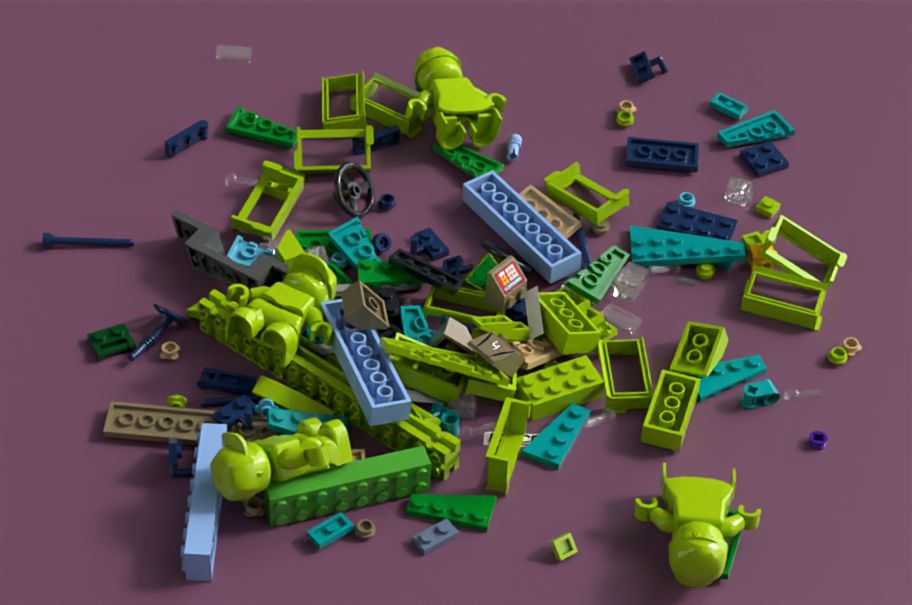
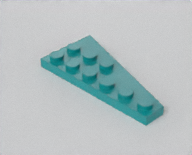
[630,225,745,267]

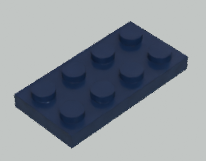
[626,137,699,172]
[657,202,738,241]

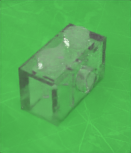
[611,262,650,303]

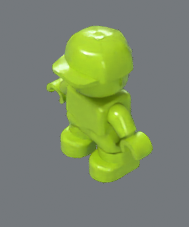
[405,47,506,150]
[225,253,337,368]
[210,417,353,501]
[634,462,761,587]

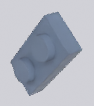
[412,518,459,555]

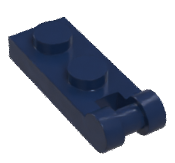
[165,120,209,158]
[352,125,400,155]
[197,367,256,395]

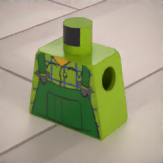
[463,253,498,292]

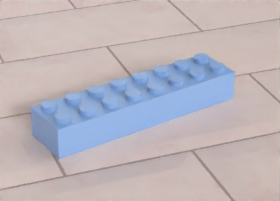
[463,170,582,284]
[320,299,411,426]
[181,423,227,581]

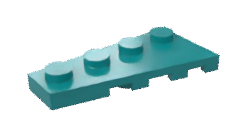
[399,305,431,345]
[521,403,591,469]
[267,408,349,437]

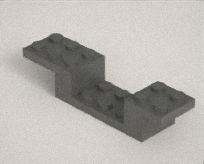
[171,210,290,290]

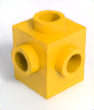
[747,244,777,271]

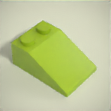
[670,321,729,377]

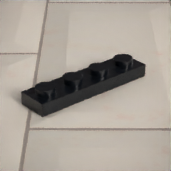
[388,248,464,296]

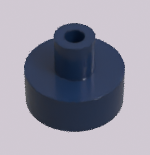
[372,233,391,252]

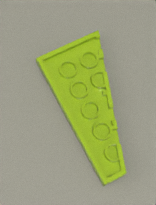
[379,337,510,386]

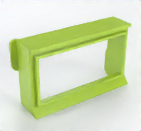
[322,70,367,139]
[351,72,431,138]
[294,125,374,173]
[231,160,304,243]
[544,162,630,226]
[759,215,847,293]
[740,265,828,331]
[422,286,506,325]
[464,328,517,401]
[595,337,654,414]
[485,397,531,495]

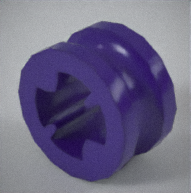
[809,431,828,450]

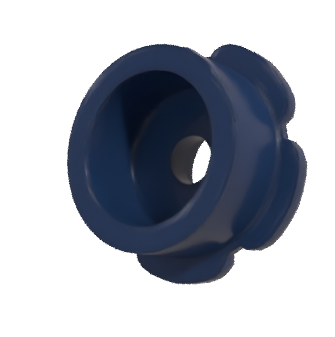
[378,193,396,210]

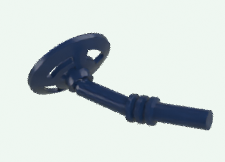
[128,303,189,362]

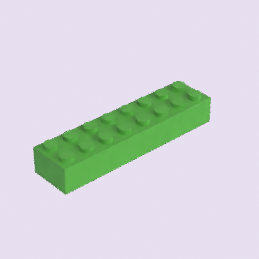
[264,445,431,527]

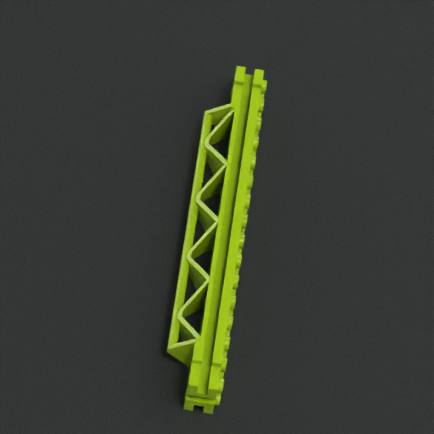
[199,289,461,481]

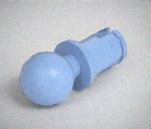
[507,134,522,162]

